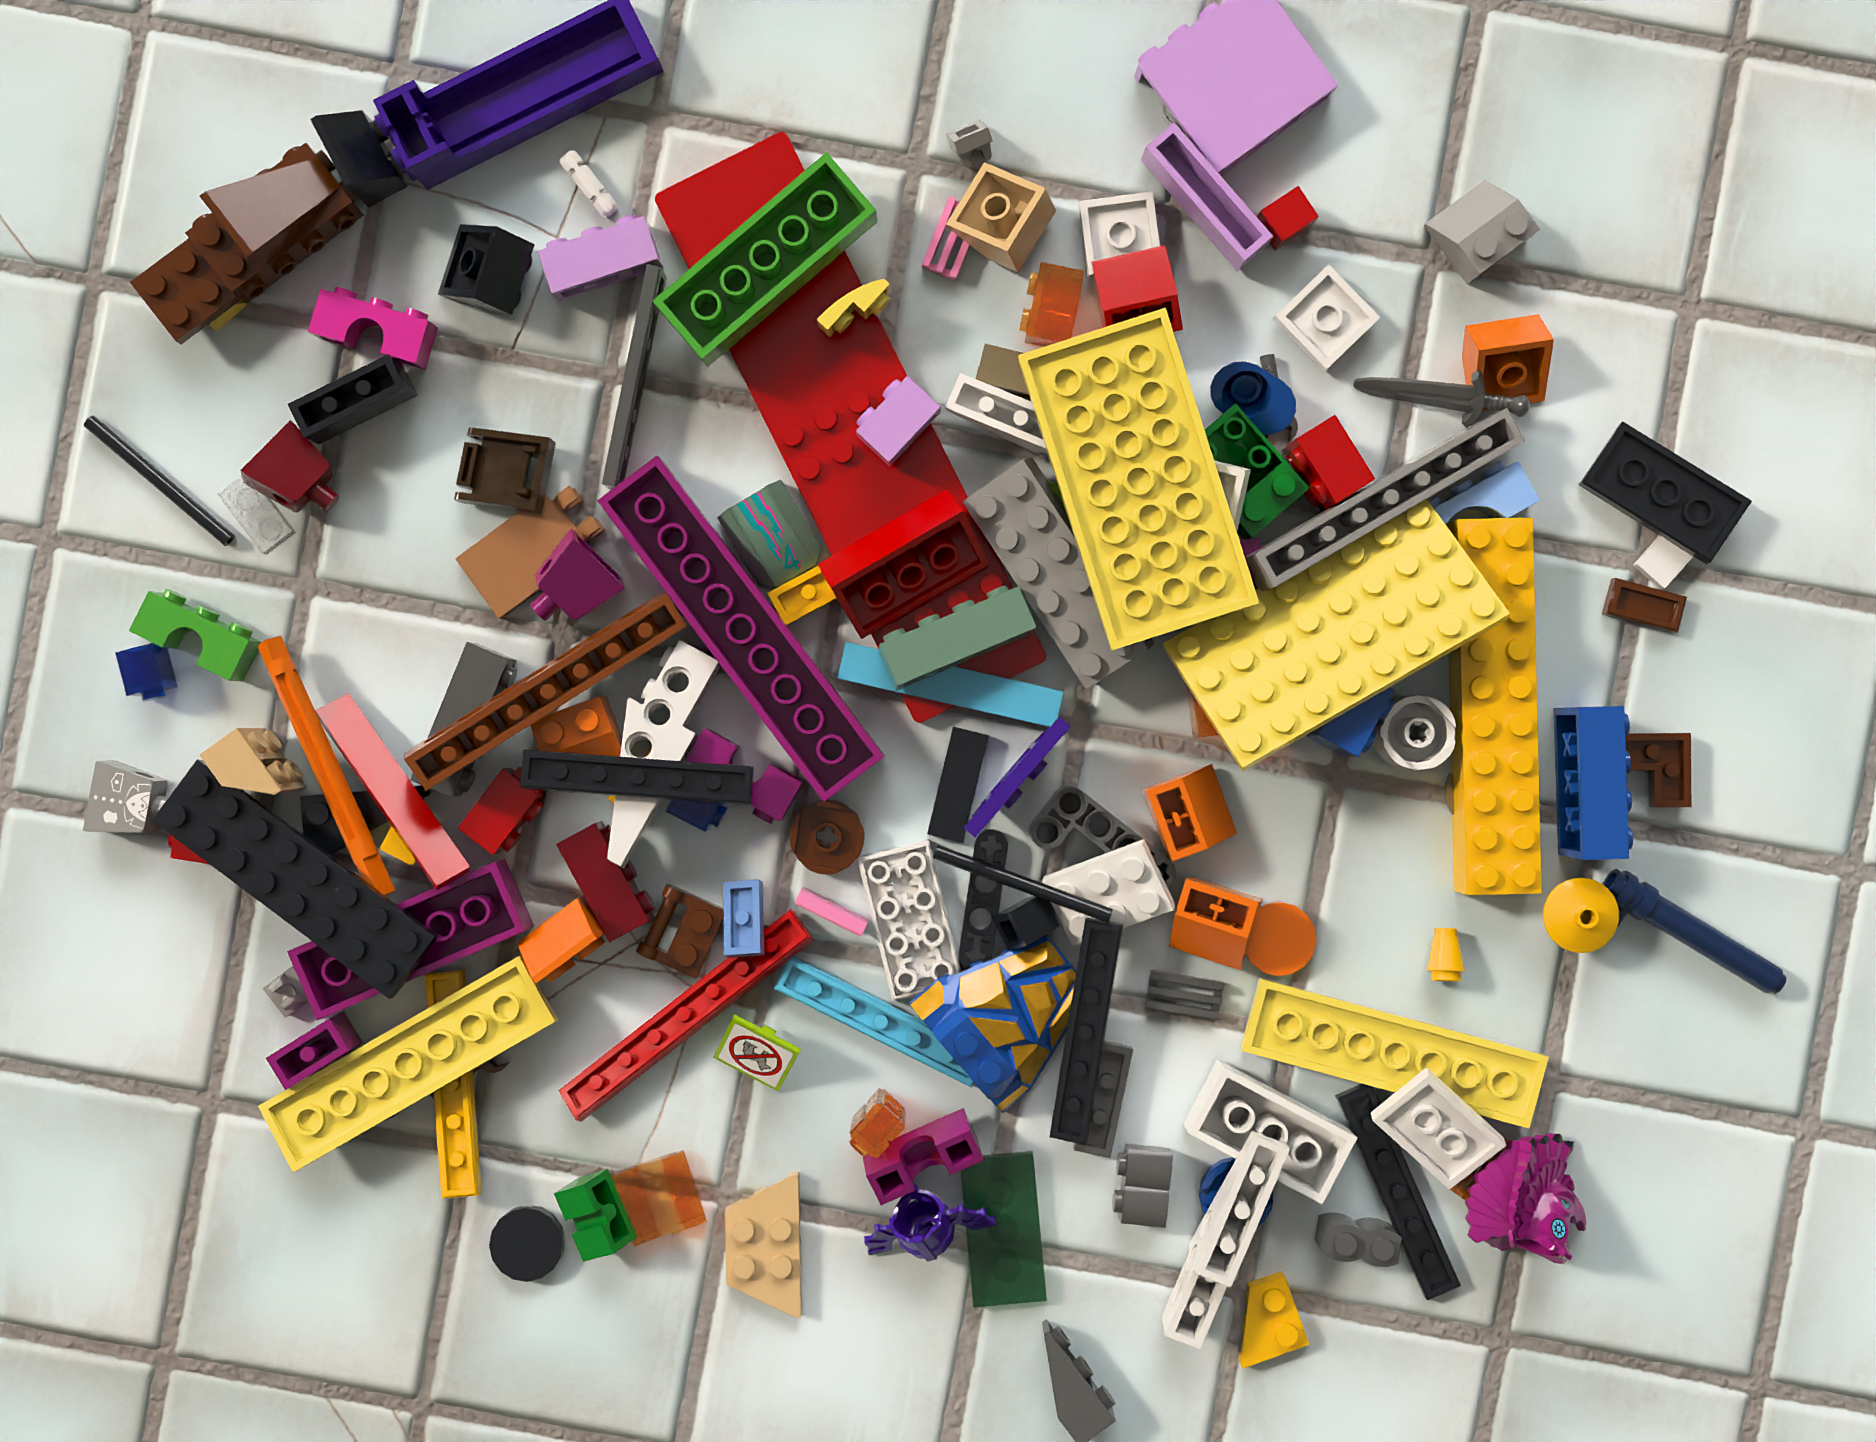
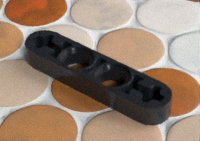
[959,829,1008,969]

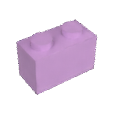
[856,375,941,467]

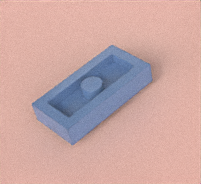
[723,879,764,958]

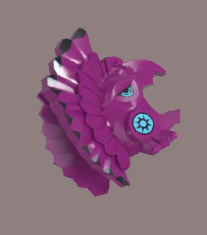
[1465,1133,1586,1264]

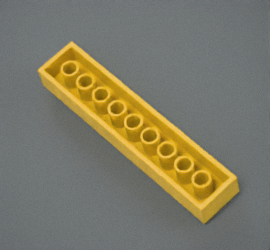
[1446,518,1542,895]

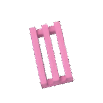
[922,196,970,281]
[795,887,869,936]

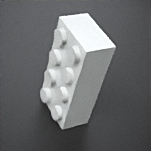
[1183,1059,1357,1204]

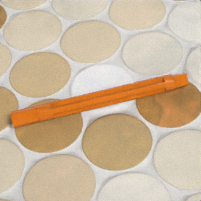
[257,636,396,896]

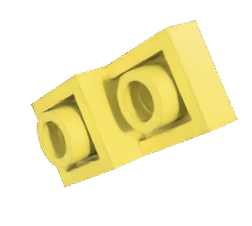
[817,279,891,337]

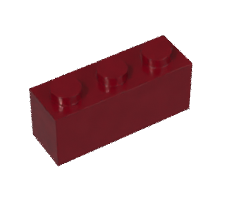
[556,821,655,943]

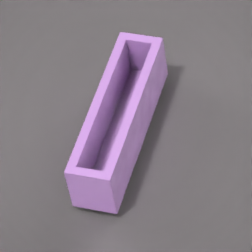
[1141,123,1273,272]

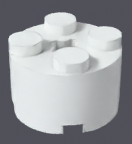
[1372,695,1456,770]

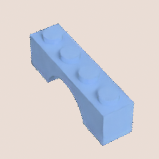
[1429,461,1540,525]

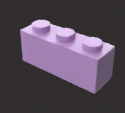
[538,215,664,302]

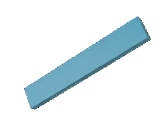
[837,642,1064,727]
[773,956,974,1088]

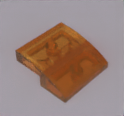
[610,1150,707,1246]

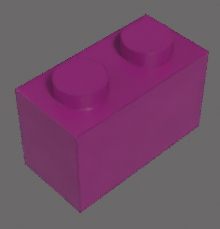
[266,1012,363,1090]

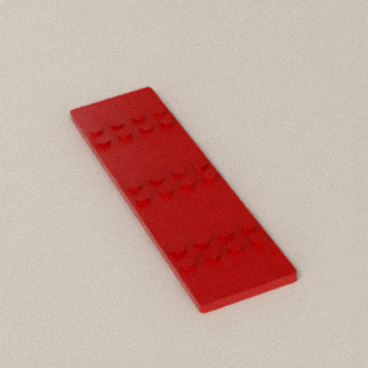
[655,132,1046,723]

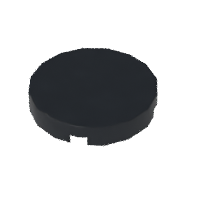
[489,1205,565,1282]

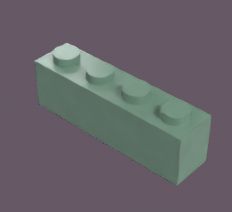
[878,585,1037,691]

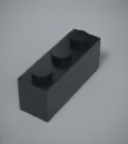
[287,354,418,444]

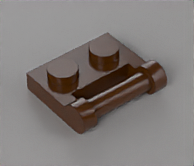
[636,884,724,979]

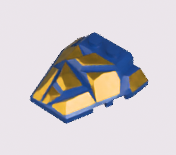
[909,935,1076,1113]

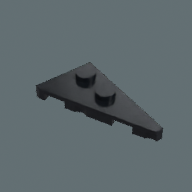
[300,785,433,856]

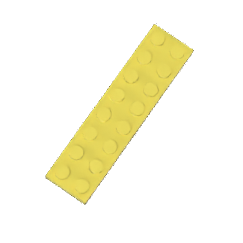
[258,956,558,1172]
[1240,978,1549,1129]

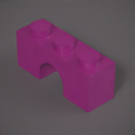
[686,728,804,824]
[862,1108,984,1205]

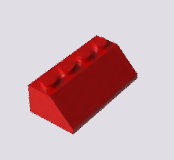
[817,489,990,639]

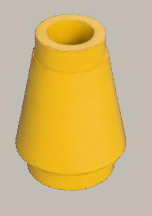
[1427,928,1465,982]

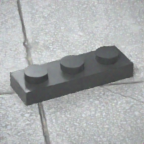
[1073,1041,1133,1158]

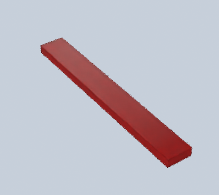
[558,909,814,1122]

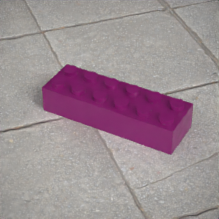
[287,859,534,1020]

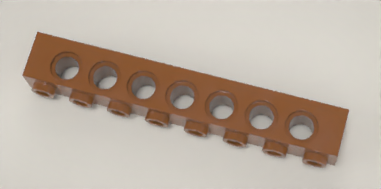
[404,592,687,791]

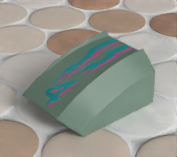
[717,480,823,588]

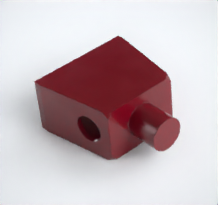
[240,420,340,513]

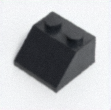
[310,110,408,207]
[438,224,535,315]

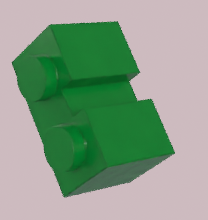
[554,1169,637,1262]

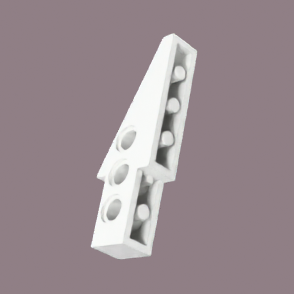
[945,373,1050,460]
[607,640,720,869]
[1161,1131,1290,1349]

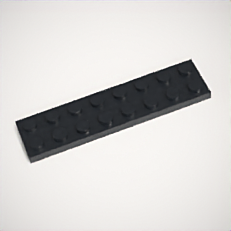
[152,759,439,999]

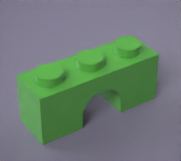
[129,589,262,682]

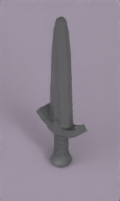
[1353,370,1530,428]

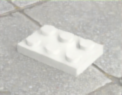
[1041,839,1175,946]
[1371,1067,1506,1190]

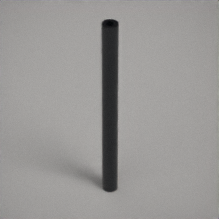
[84,416,235,546]
[933,845,1113,923]

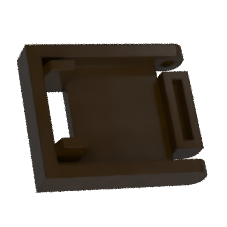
[454,427,556,514]

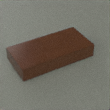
[1602,578,1687,633]

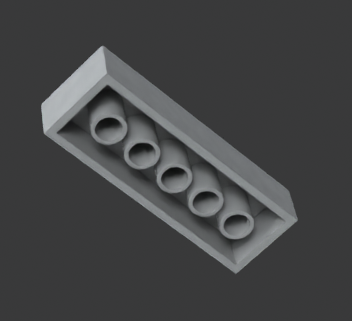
[962,458,1155,689]

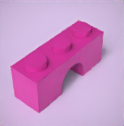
[308,287,438,370]

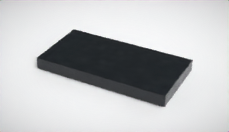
[1578,421,1752,565]

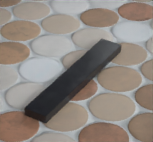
[520,750,754,806]
[1049,917,1124,1145]
[1335,1084,1461,1301]

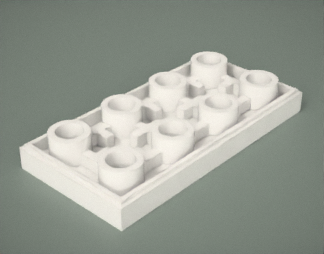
[857,840,961,1002]

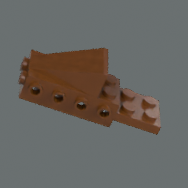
[130,143,364,345]

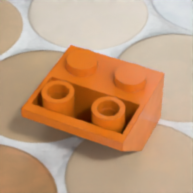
[1142,764,1237,862]
[1169,876,1263,970]
[517,895,606,984]

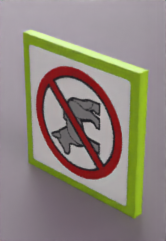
[713,1014,801,1091]

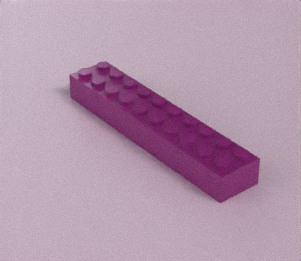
[597,455,885,802]

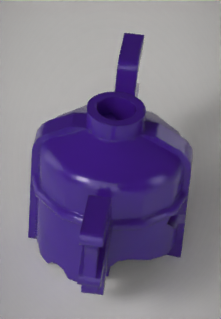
[864,1184,996,1262]

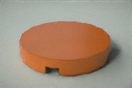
[1246,901,1316,976]

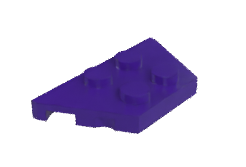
[964,716,1071,838]

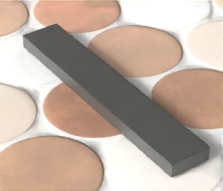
[602,264,666,489]

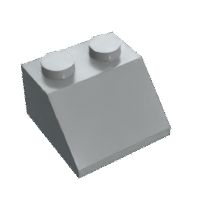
[1424,180,1540,284]

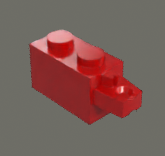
[457,767,546,855]

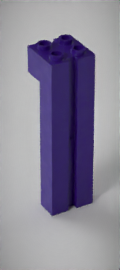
[373,0,664,190]

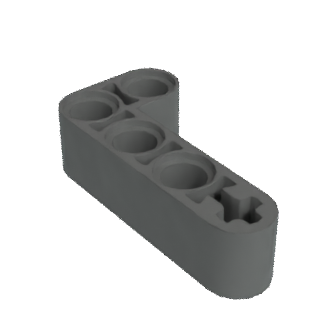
[1029,785,1176,887]

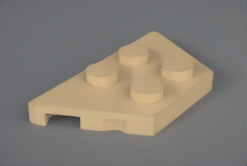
[725,1172,802,1318]

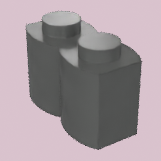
[1112,1144,1173,1228]
[1315,1212,1402,1267]

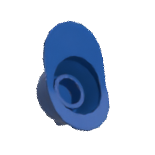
[1210,361,1296,435]

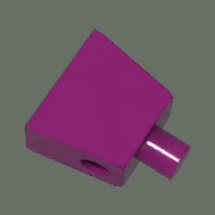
[530,528,624,621]

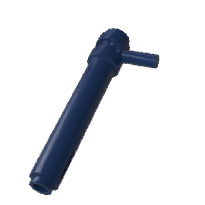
[1602,869,1787,994]

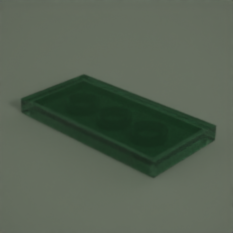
[961,1151,1047,1308]

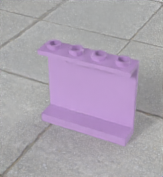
[1134,0,1338,177]

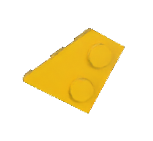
[1238,1271,1310,1369]

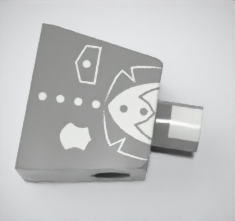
[83,760,169,833]

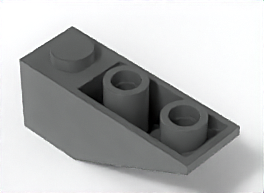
[1042,1319,1116,1442]

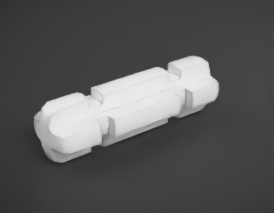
[560,150,618,218]

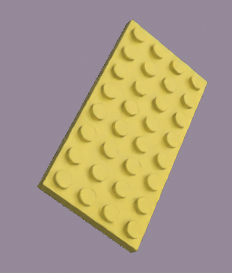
[1017,308,1259,651]
[1163,499,1510,772]

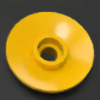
[1543,878,1619,953]

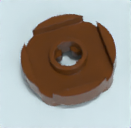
[790,800,865,875]

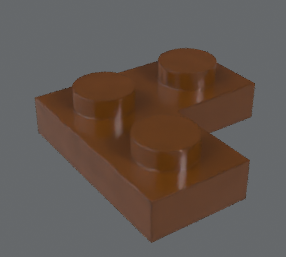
[1625,733,1692,808]

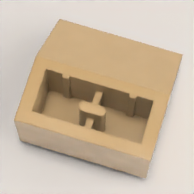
[200,728,307,795]

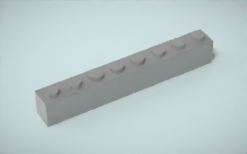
[1245,408,1525,591]

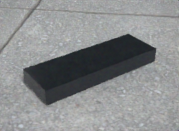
[927,727,989,843]

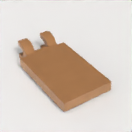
[455,486,605,619]

